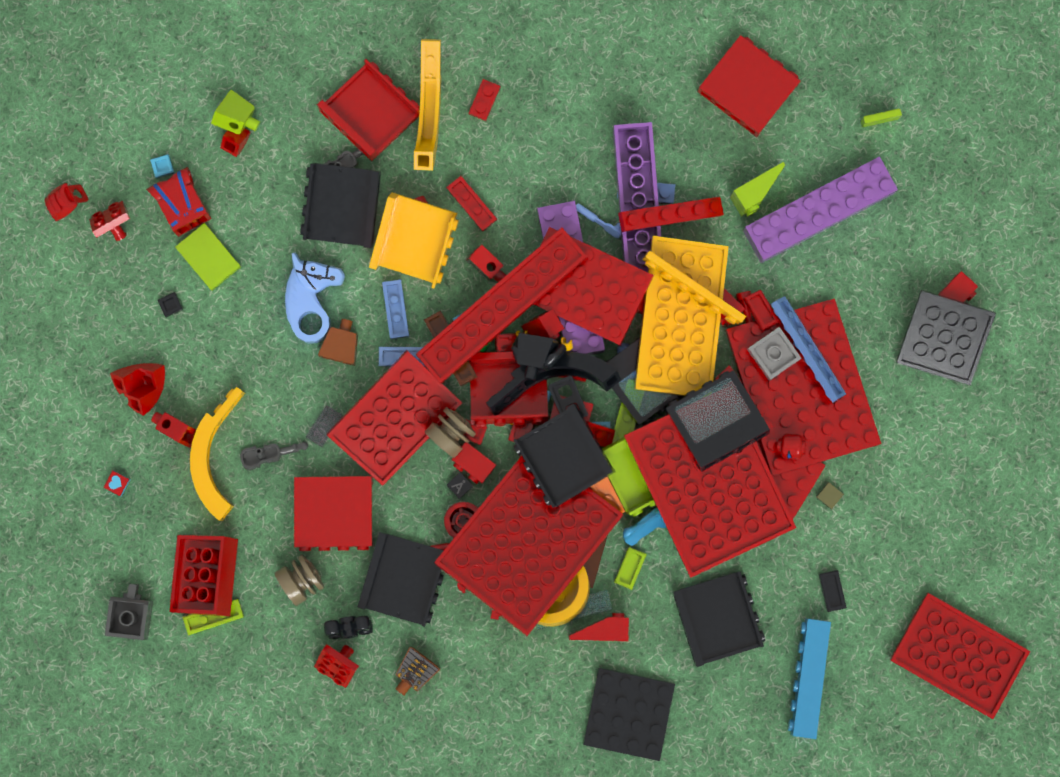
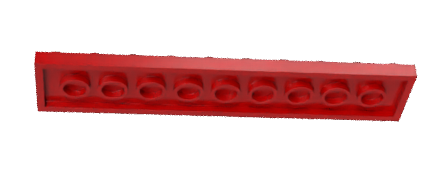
[416,227,587,384]

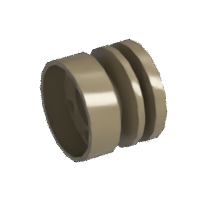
[424,407,476,458]
[274,554,325,606]

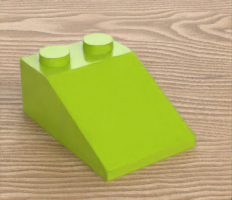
[730,162,785,217]

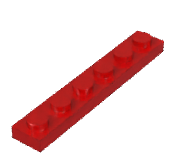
[618,197,724,232]

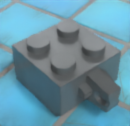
[105,583,153,640]

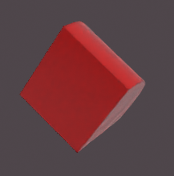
[220,128,251,157]

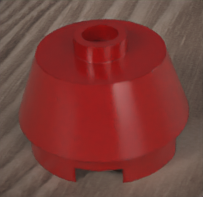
[444,502,478,538]

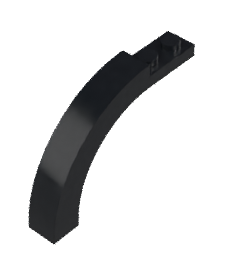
[486,352,621,416]

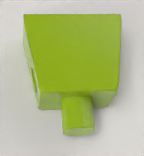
[211,90,260,134]

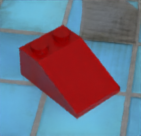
[568,613,629,641]

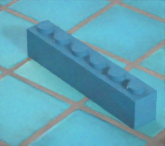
[788,618,831,739]

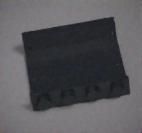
[300,163,381,248]
[357,532,444,627]

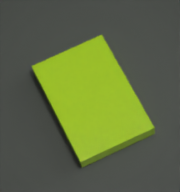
[175,223,241,291]

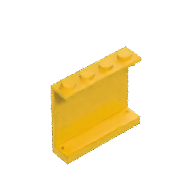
[369,192,459,289]

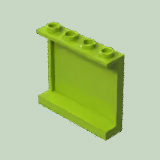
[602,417,662,516]

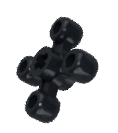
[324,616,373,639]

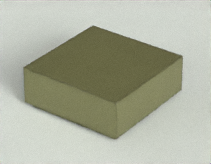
[816,482,844,509]

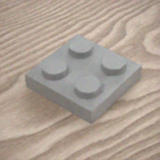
[747,327,802,381]

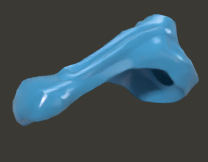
[623,507,666,546]

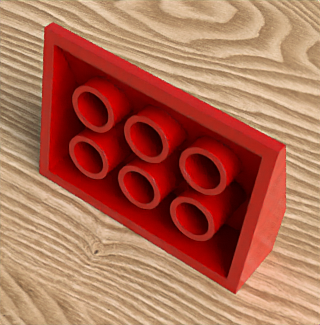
[169,535,238,616]

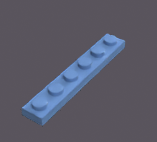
[771,296,846,403]

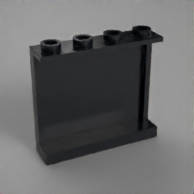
[513,404,615,508]
[672,571,765,667]

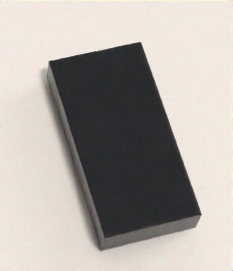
[818,570,847,612]

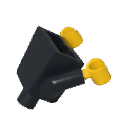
[511,331,573,380]

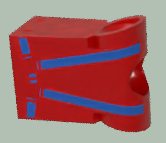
[146,166,212,237]

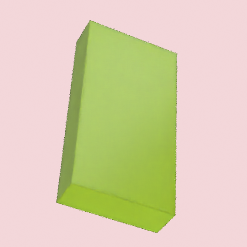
[860,108,902,128]
[614,547,647,590]

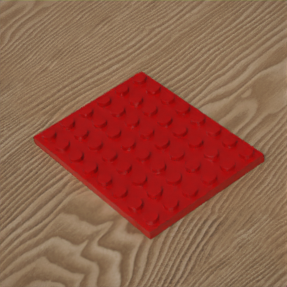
[725,298,881,476]
[624,386,796,578]
[434,456,624,637]

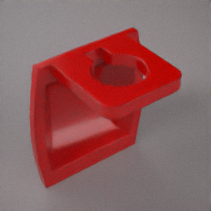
[45,183,88,221]

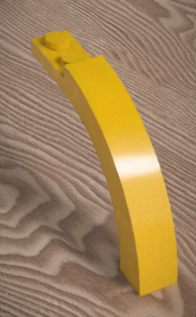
[414,39,441,171]
[190,387,245,521]

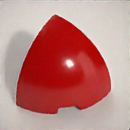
[110,363,165,416]

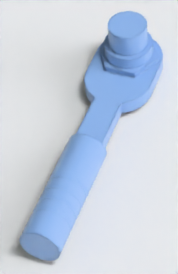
[576,203,621,238]

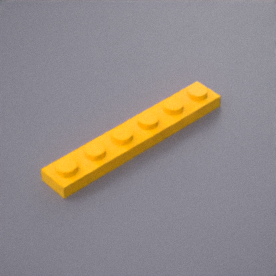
[642,251,746,324]

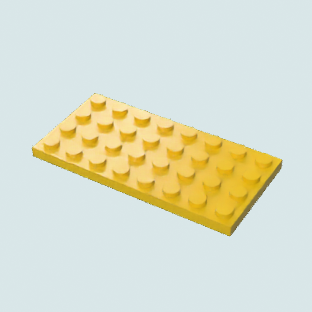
[634,236,729,398]

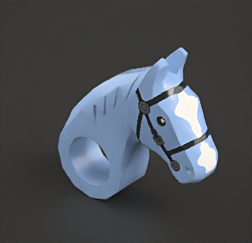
[285,252,345,344]

